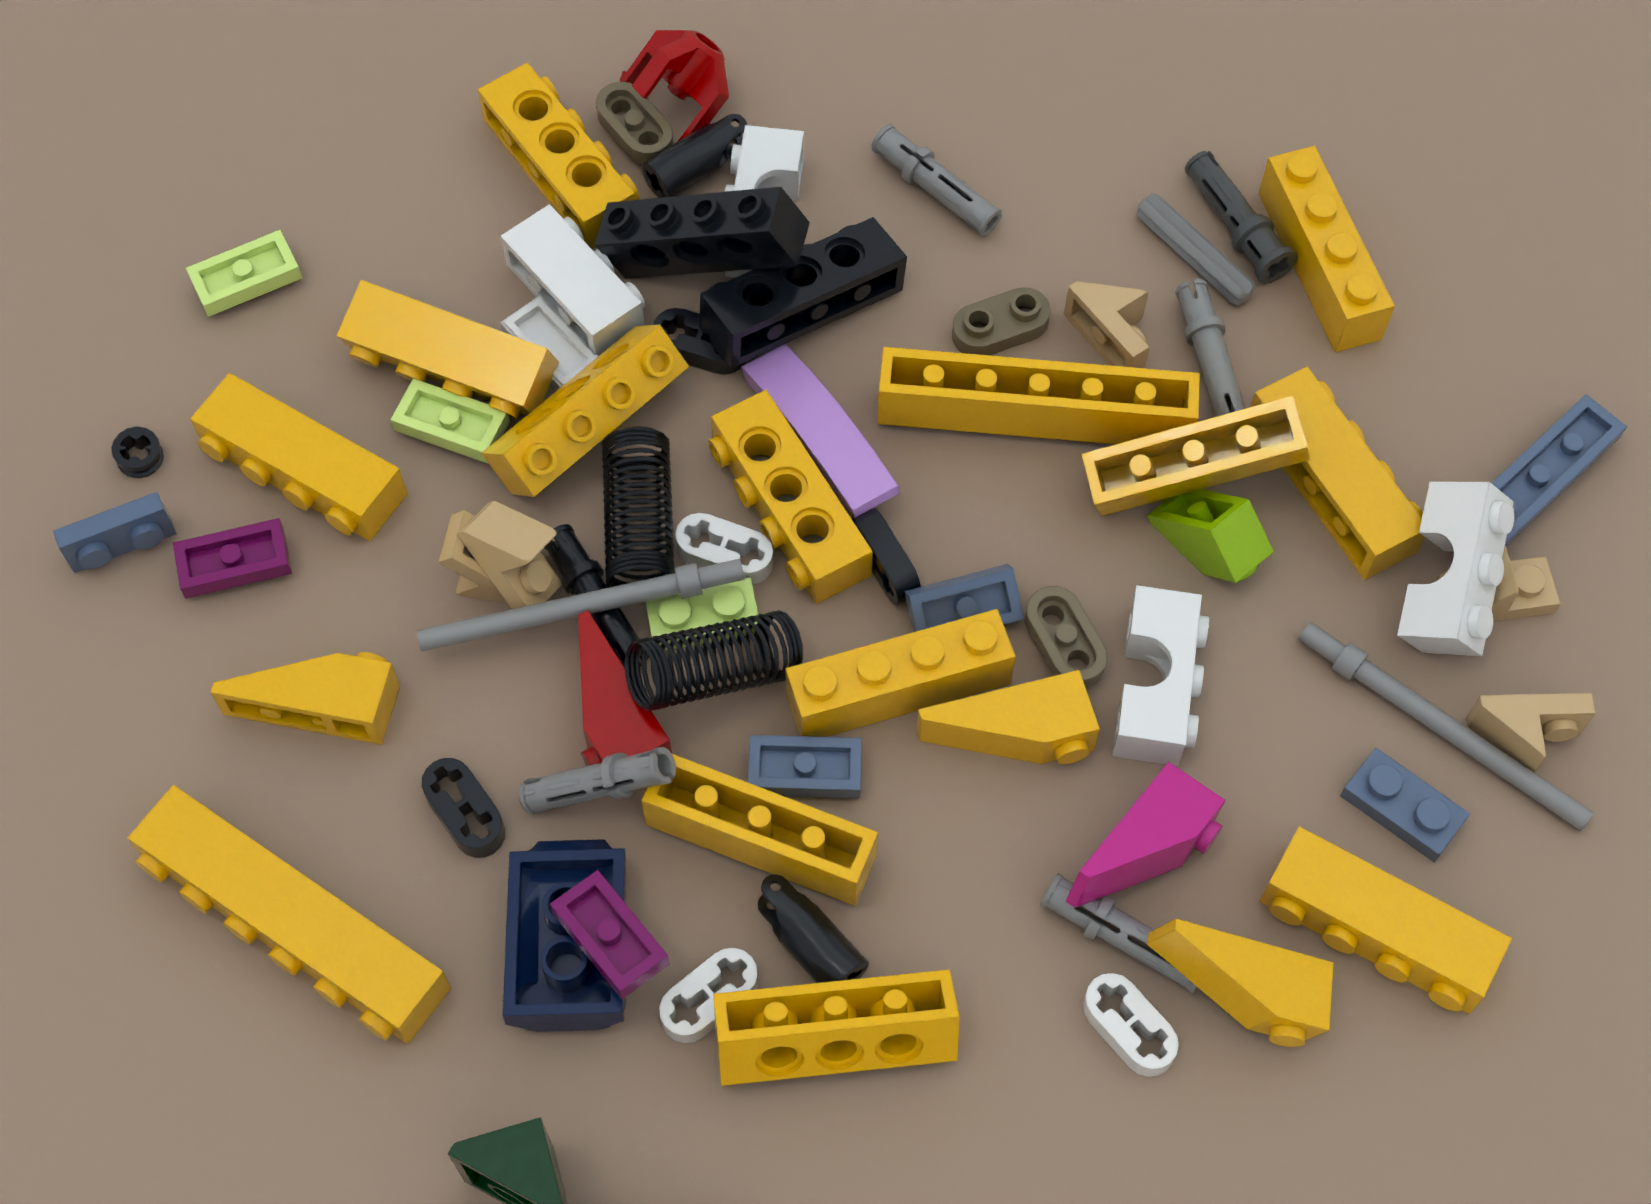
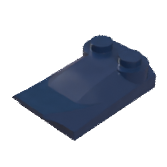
[503,839,626,1032]

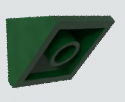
[448,1117,568,1204]

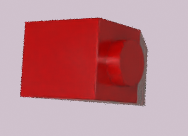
[578,610,672,766]

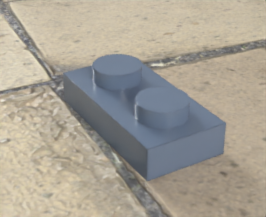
[53,492,177,573]
[904,564,1024,632]
[748,735,862,798]
[1340,748,1470,863]

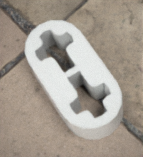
[675,513,774,585]
[659,948,758,1043]
[1083,973,1179,1077]

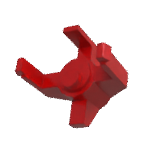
[620,30,729,141]

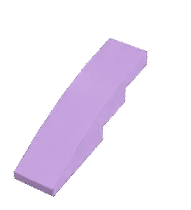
[741,344,900,518]

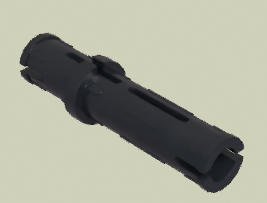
[544,524,649,668]

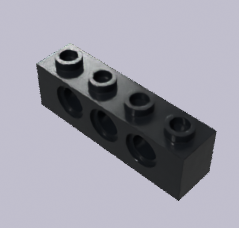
[594,187,810,279]
[699,217,907,368]

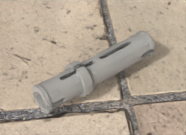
[871,124,1002,237]
[1175,279,1246,417]
[519,747,676,815]
[1040,873,1197,993]

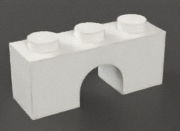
[725,125,804,277]
[1397,482,1514,656]
[1112,585,1209,766]

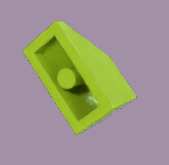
[1146,489,1274,583]

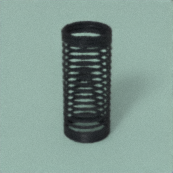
[602,426,675,588]
[624,610,804,712]

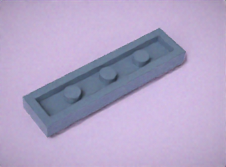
[1492,394,1627,547]

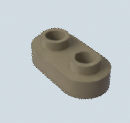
[596,82,674,164]
[952,287,1050,355]
[1025,586,1107,688]

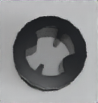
[111,427,164,479]

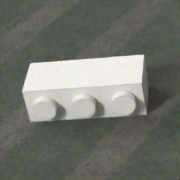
[501,204,646,356]

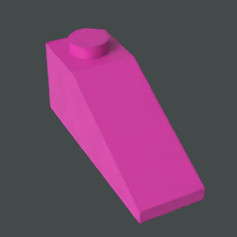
[1066,762,1226,908]

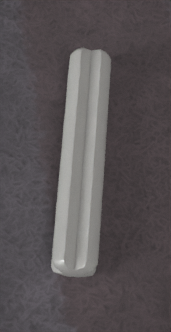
[1137,193,1255,306]

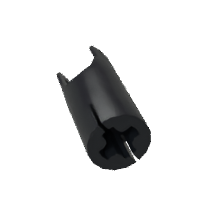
[642,114,747,198]
[758,874,869,983]

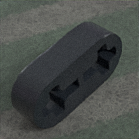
[653,308,746,375]
[851,508,921,605]
[422,758,505,858]

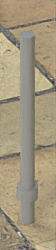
[417,559,745,651]
[1298,622,1594,831]

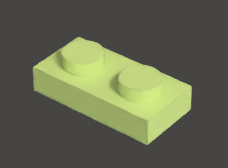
[186,230,303,317]
[390,378,510,464]
[645,577,758,651]

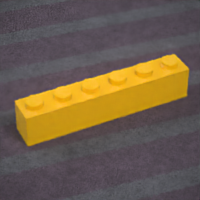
[877,347,1200,444]
[127,785,451,1045]

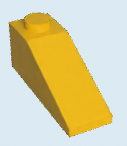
[210,652,400,745]
[916,670,1100,764]
[1147,919,1334,1047]

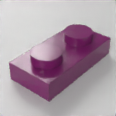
[173,518,292,599]
[550,870,670,999]

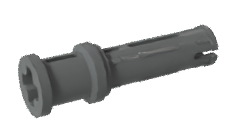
[1185,151,1298,284]

